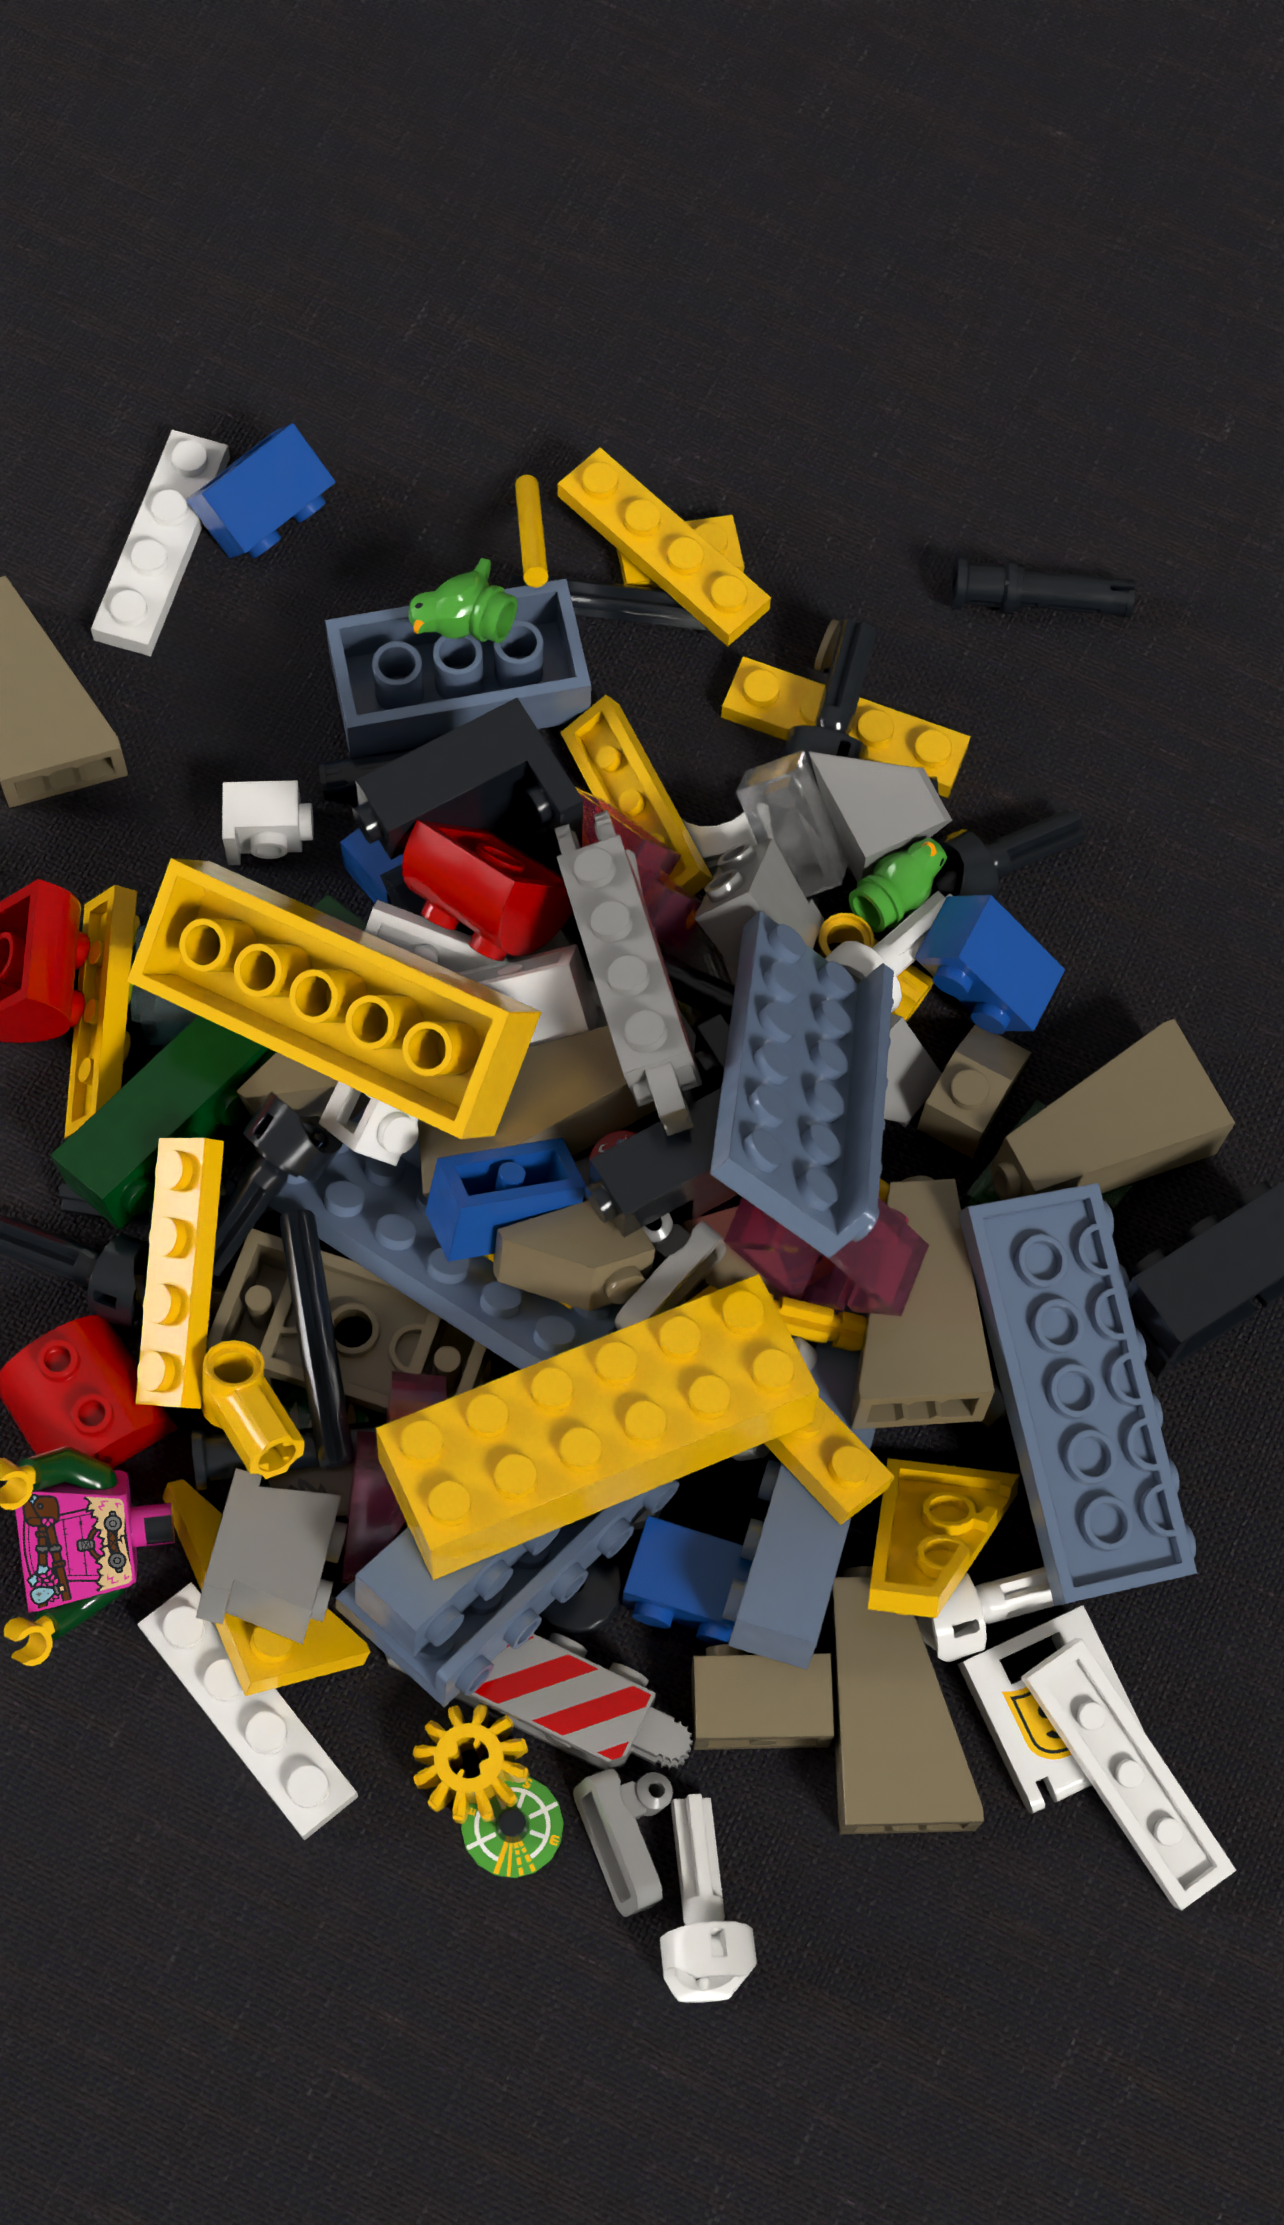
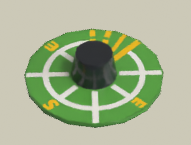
[461,1777,564,1878]

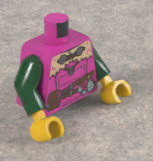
[0,1446,175,1666]

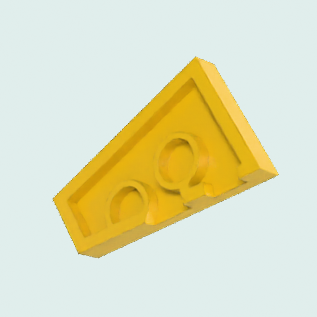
[868,1458,1020,1618]

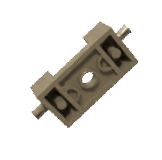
[206,1228,498,1420]

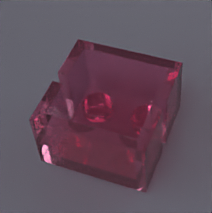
[724,1197,929,1316]

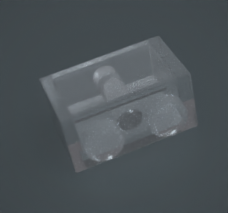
[736,750,849,897]

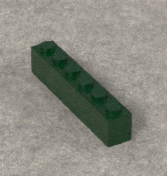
[50,894,367,1230]

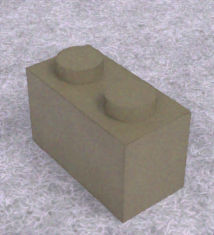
[691,1644,834,1750]

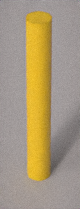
[515,475,548,588]

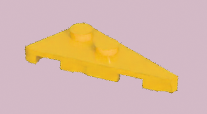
[162,1479,370,1696]

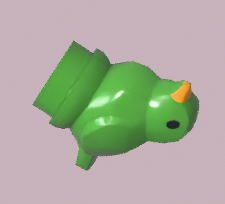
[408,558,517,643]
[849,837,947,933]

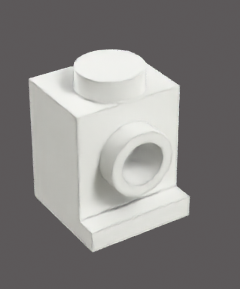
[222,780,314,865]
[319,1081,419,1166]

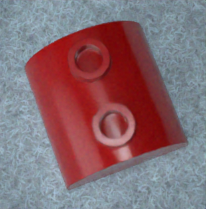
[402,820,573,962]
[0,879,90,1043]
[0,1315,177,1469]

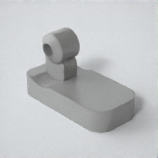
[614,1213,727,1330]
[573,1768,673,1917]

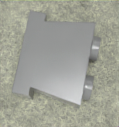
[695,838,824,981]
[196,1468,348,1644]

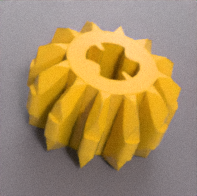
[413,1704,529,1824]

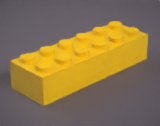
[127,858,542,1139]
[376,1274,819,1580]

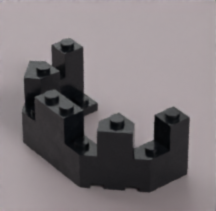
[352,698,738,1237]

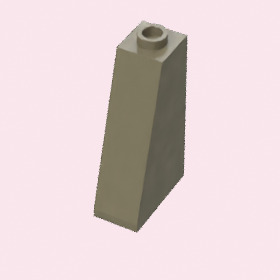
[0,576,128,808]
[990,1019,1235,1200]
[418,1026,657,1199]
[849,1176,995,1430]
[828,1566,984,1835]

